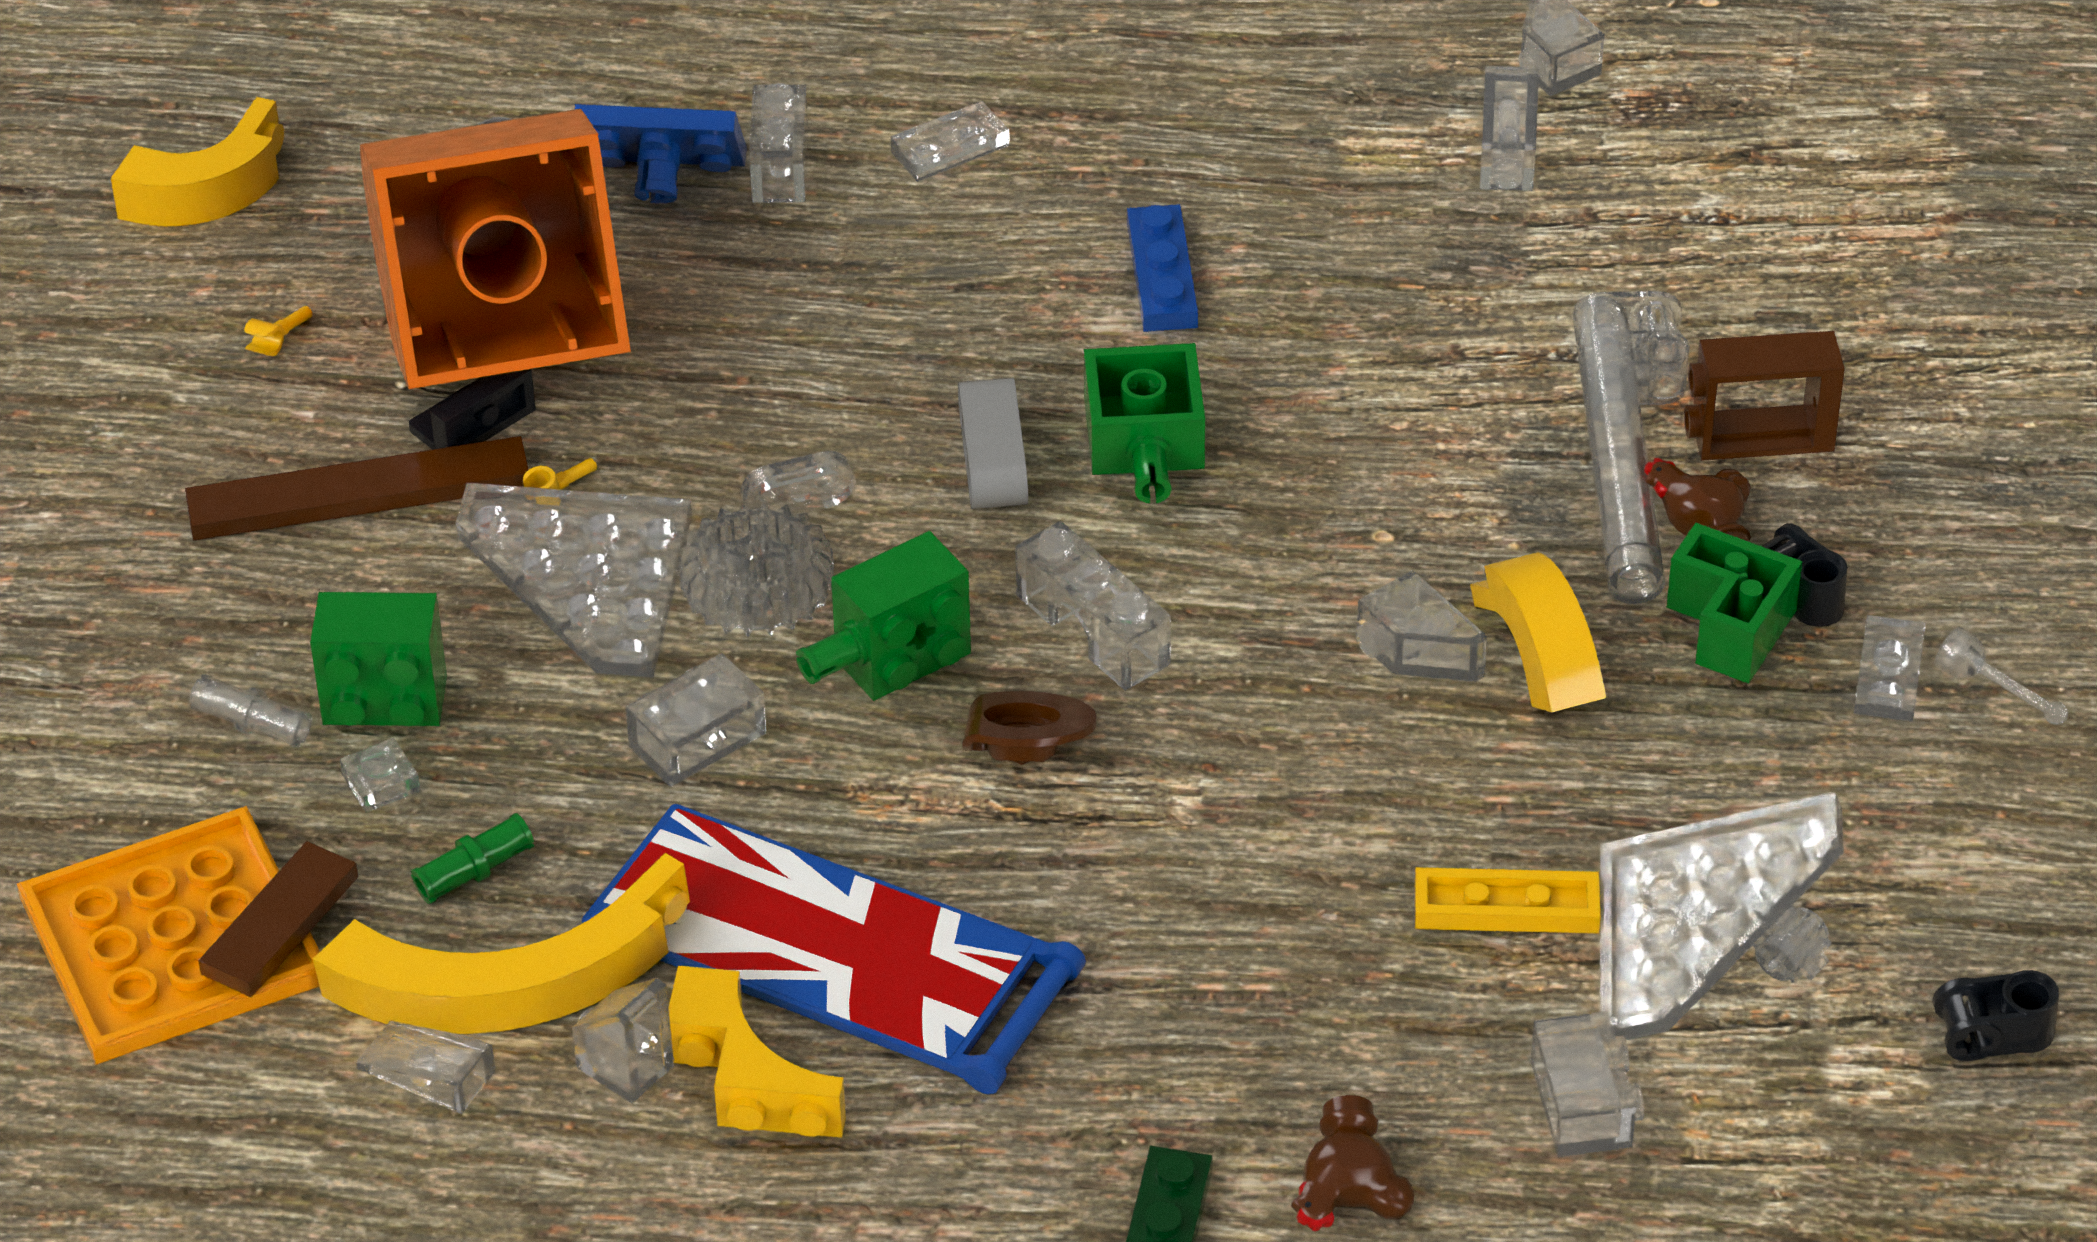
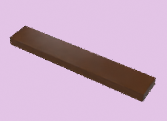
[185,436,529,541]

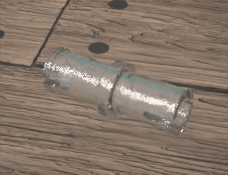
[189,674,312,748]

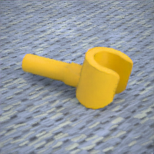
[244,306,313,357]
[523,458,597,509]

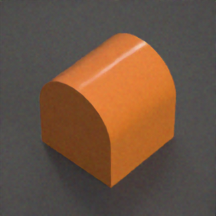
[360,109,631,389]

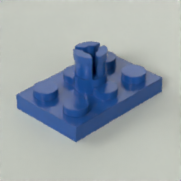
[575,104,747,203]

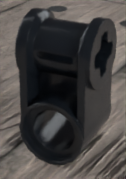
[1762,523,1848,627]
[1932,970,2059,1061]

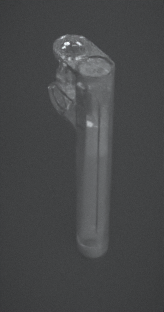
[1572,291,1690,604]

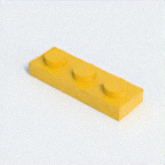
[1415,867,1601,934]

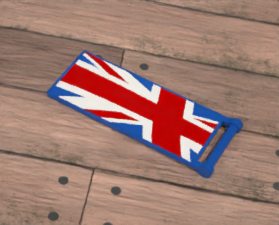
[582,804,1086,1095]

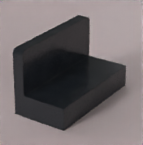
[409,369,536,450]

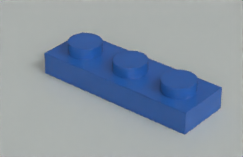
[1127,204,1198,332]

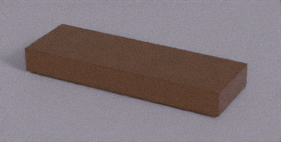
[198,841,358,997]

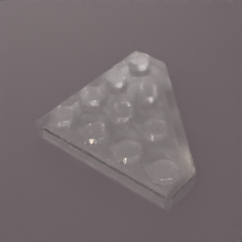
[456,483,692,678]
[1600,792,1844,1044]

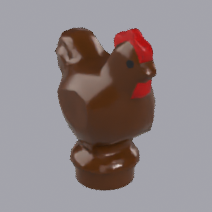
[1644,458,1751,542]
[1291,1095,1414,1231]

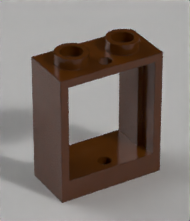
[1684,331,1845,461]

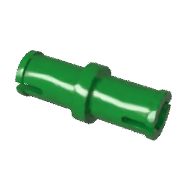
[411,813,535,904]

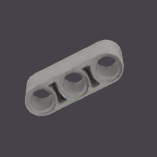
[958,378,1028,509]

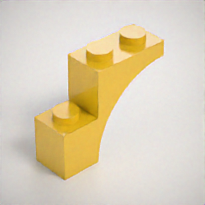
[665,966,846,1138]

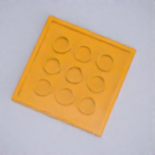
[17,806,320,1065]

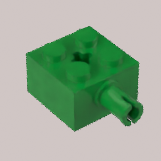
[1084,343,1205,504]
[796,530,971,701]

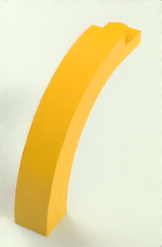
[313,853,690,1034]

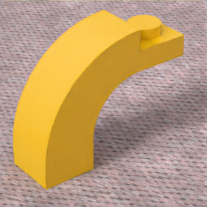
[111,97,284,227]
[1470,552,1607,712]

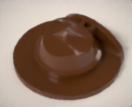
[962,691,1096,765]

